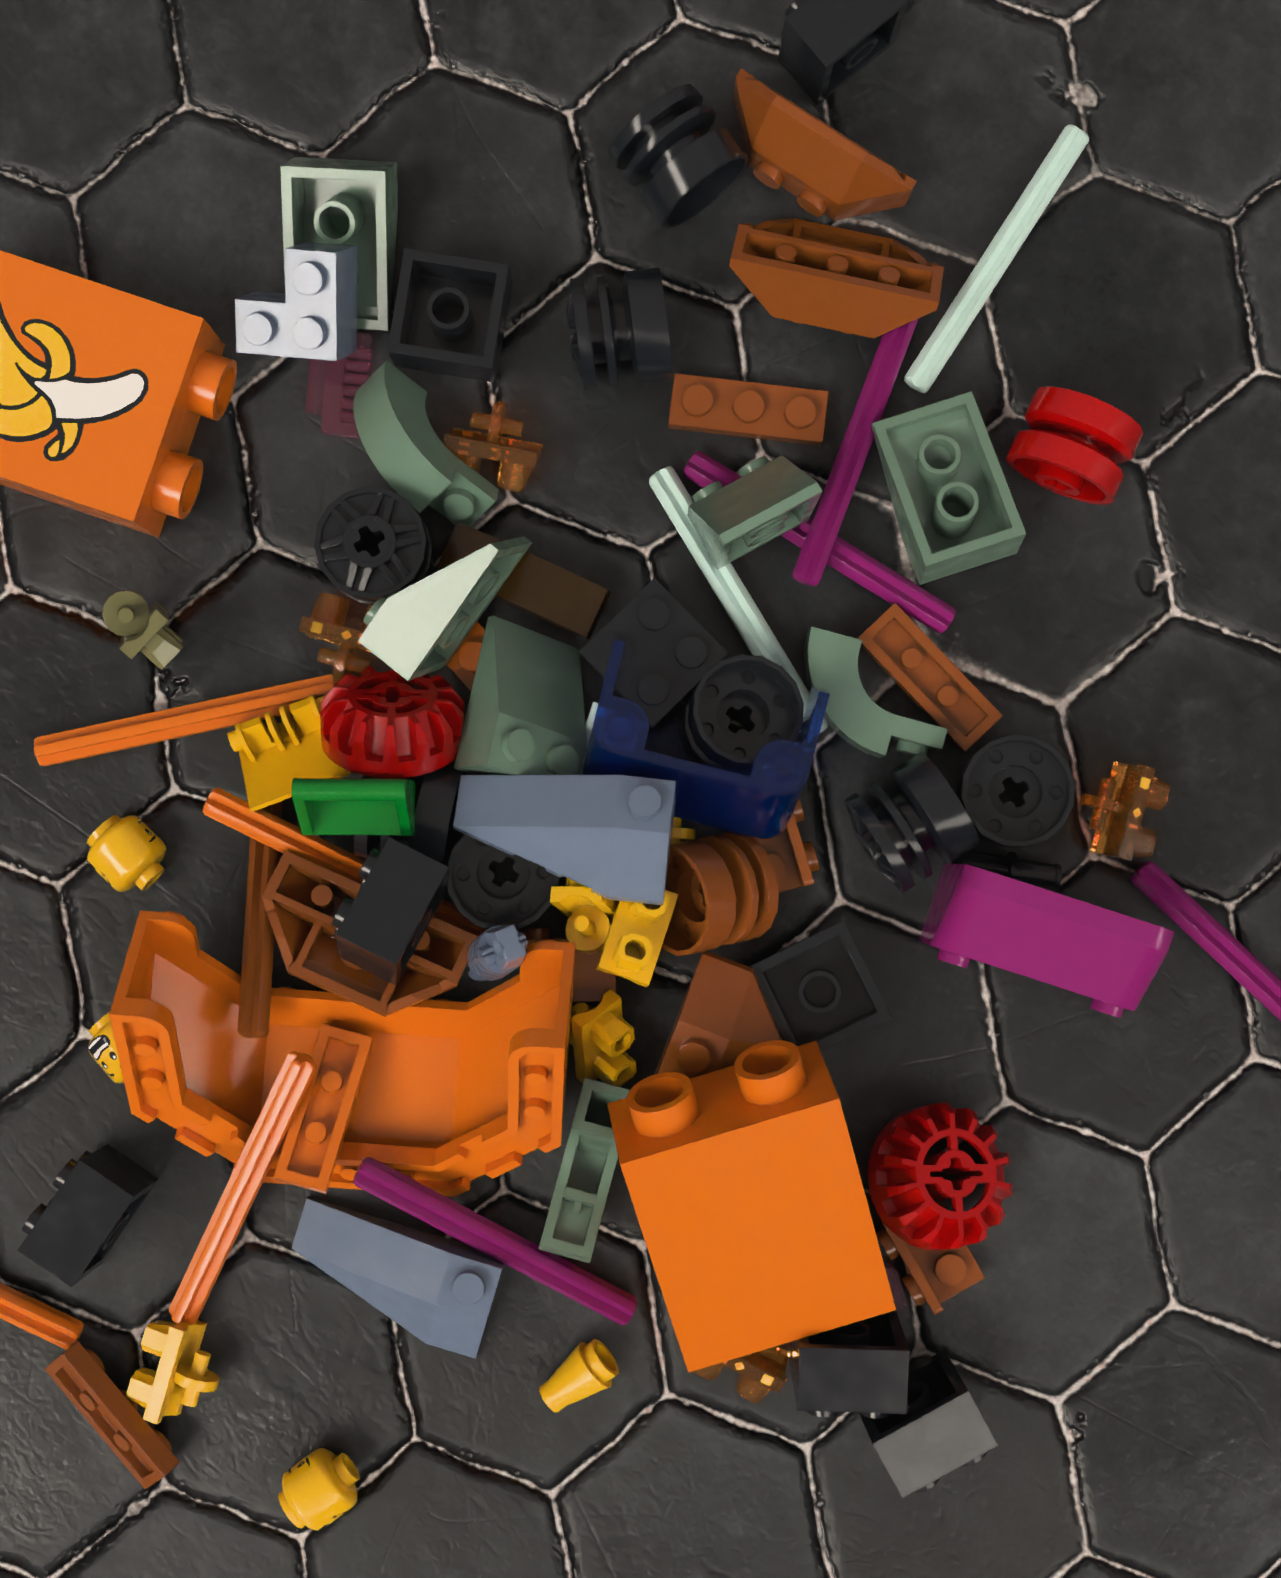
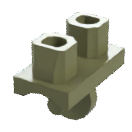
[102,590,183,670]

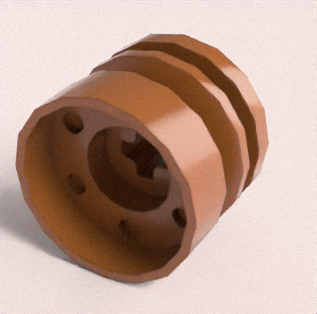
[662,831,779,956]

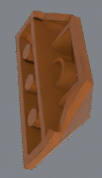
[733,68,917,221]
[729,218,944,339]
[261,850,478,1017]
[654,951,782,1079]

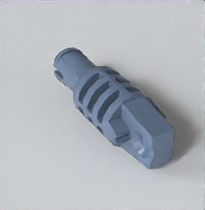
[466,924,528,982]

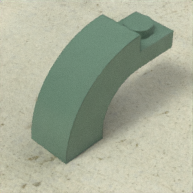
[353,360,499,526]
[804,626,948,758]
[538,1078,630,1263]

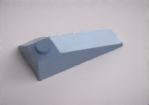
[453,775,676,906]
[292,1196,504,1359]

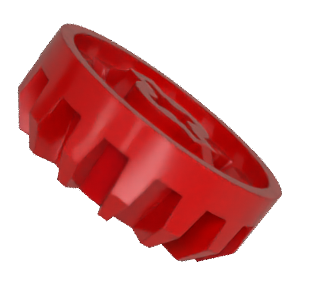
[320,666,465,778]
[868,1103,1013,1251]

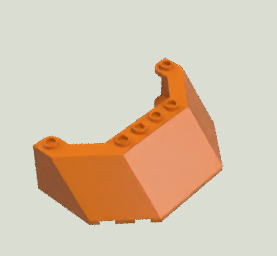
[109,910,576,1197]

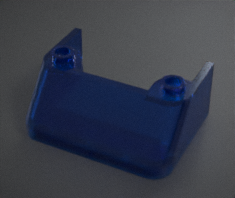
[582,636,830,839]

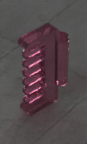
[305,333,374,438]

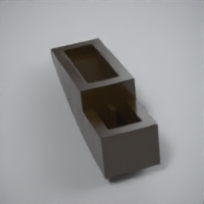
[436,522,611,640]

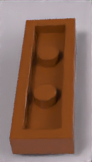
[668,373,829,446]
[857,603,1003,753]
[44,1341,180,1489]

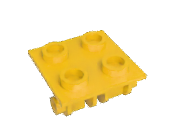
[227,694,351,812]

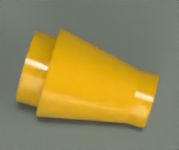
[539,1339,619,1413]

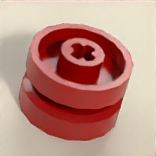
[1005,386,1144,505]

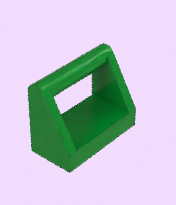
[292,778,415,836]

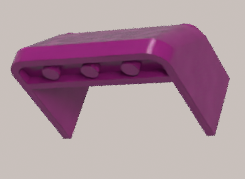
[919,863,1174,1018]

